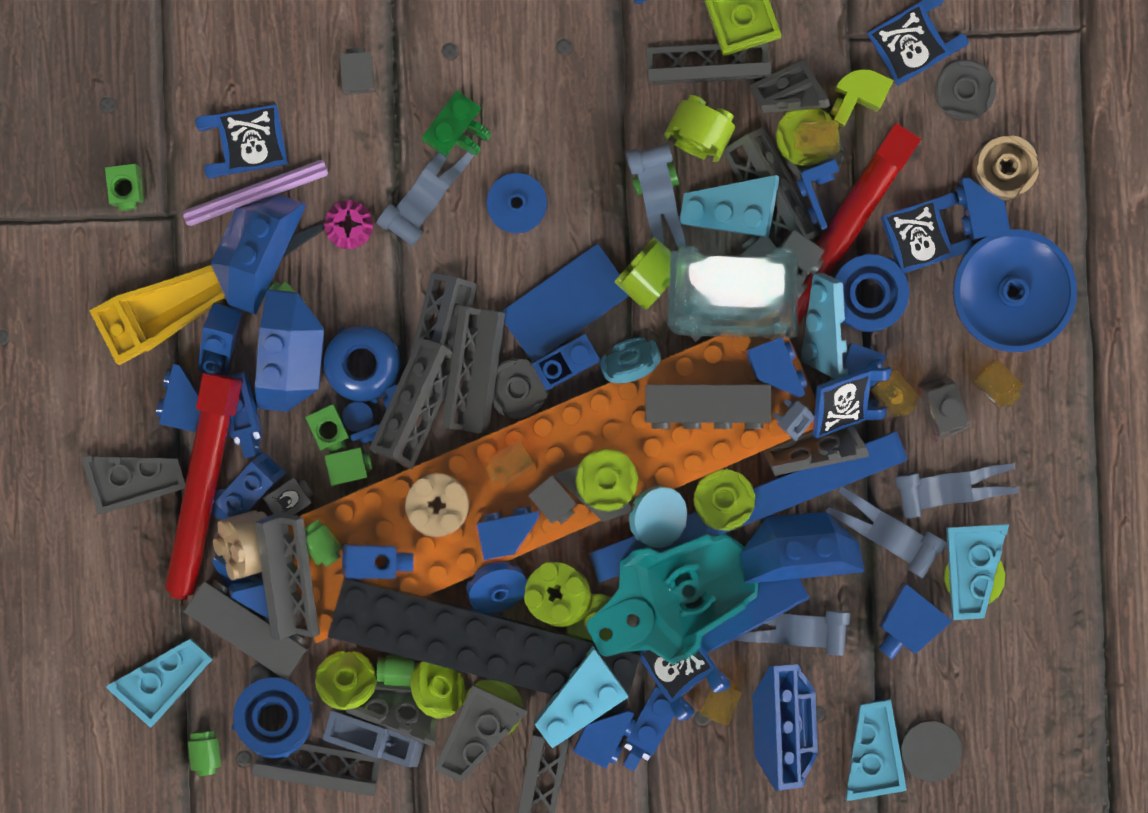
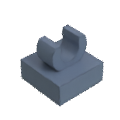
[773,399,815,441]

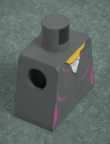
[918,377,969,441]

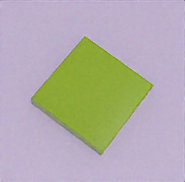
[704,0,782,56]

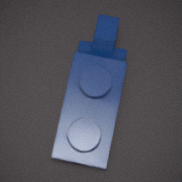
[228,372,263,459]
[623,686,675,771]

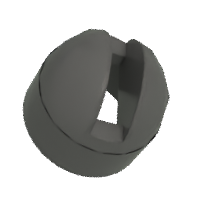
[249,663,275,684]

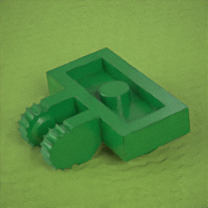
[421,90,492,157]

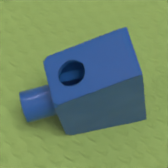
[342,544,414,579]
[878,583,952,660]

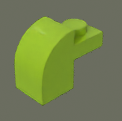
[830,70,894,129]

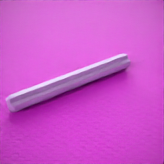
[183,160,328,226]

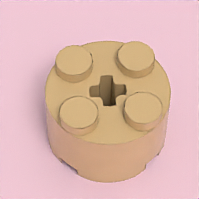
[971,136,1039,200]
[405,473,470,537]
[213,510,267,580]

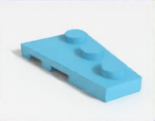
[680,175,780,237]
[800,273,848,379]
[946,524,1009,620]
[106,638,214,728]
[534,646,628,748]
[845,699,907,801]

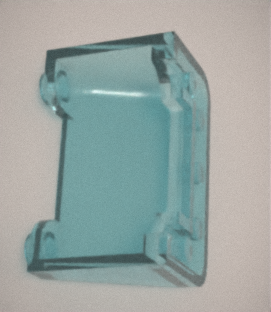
[668,247,798,338]

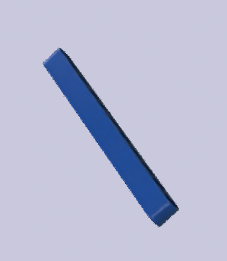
[588,431,908,582]

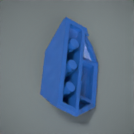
[211,194,306,315]
[255,289,324,412]
[739,512,865,584]
[752,664,818,791]

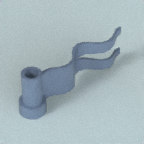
[626,144,688,257]
[376,152,474,247]
[894,463,1019,518]
[825,487,947,578]
[735,611,850,656]

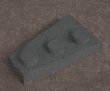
[763,425,869,476]
[81,456,186,515]
[346,682,438,748]
[434,684,529,782]

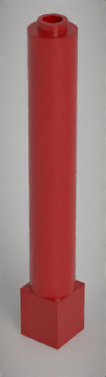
[774,123,922,326]
[164,373,243,600]

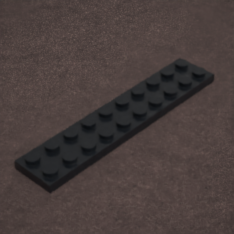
[327,577,641,712]

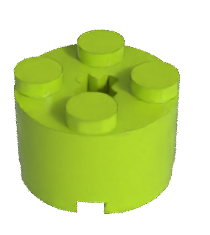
[664,95,735,162]
[614,237,686,310]
[524,562,592,627]

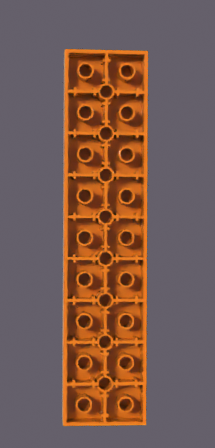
[288,311,816,643]

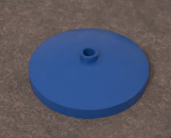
[952,229,1077,353]

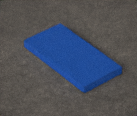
[501,244,629,362]
[701,579,810,654]

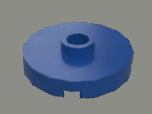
[486,173,547,234]
[466,562,527,613]

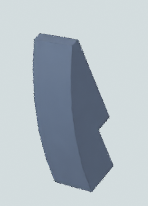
[323,711,424,768]

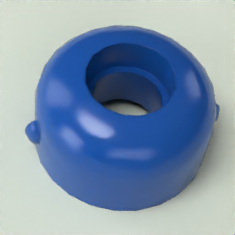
[834,254,909,332]
[323,325,401,403]
[232,678,313,758]

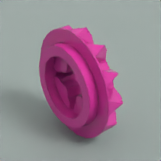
[324,200,373,249]

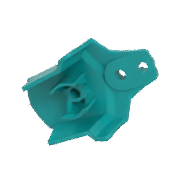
[586,534,758,665]

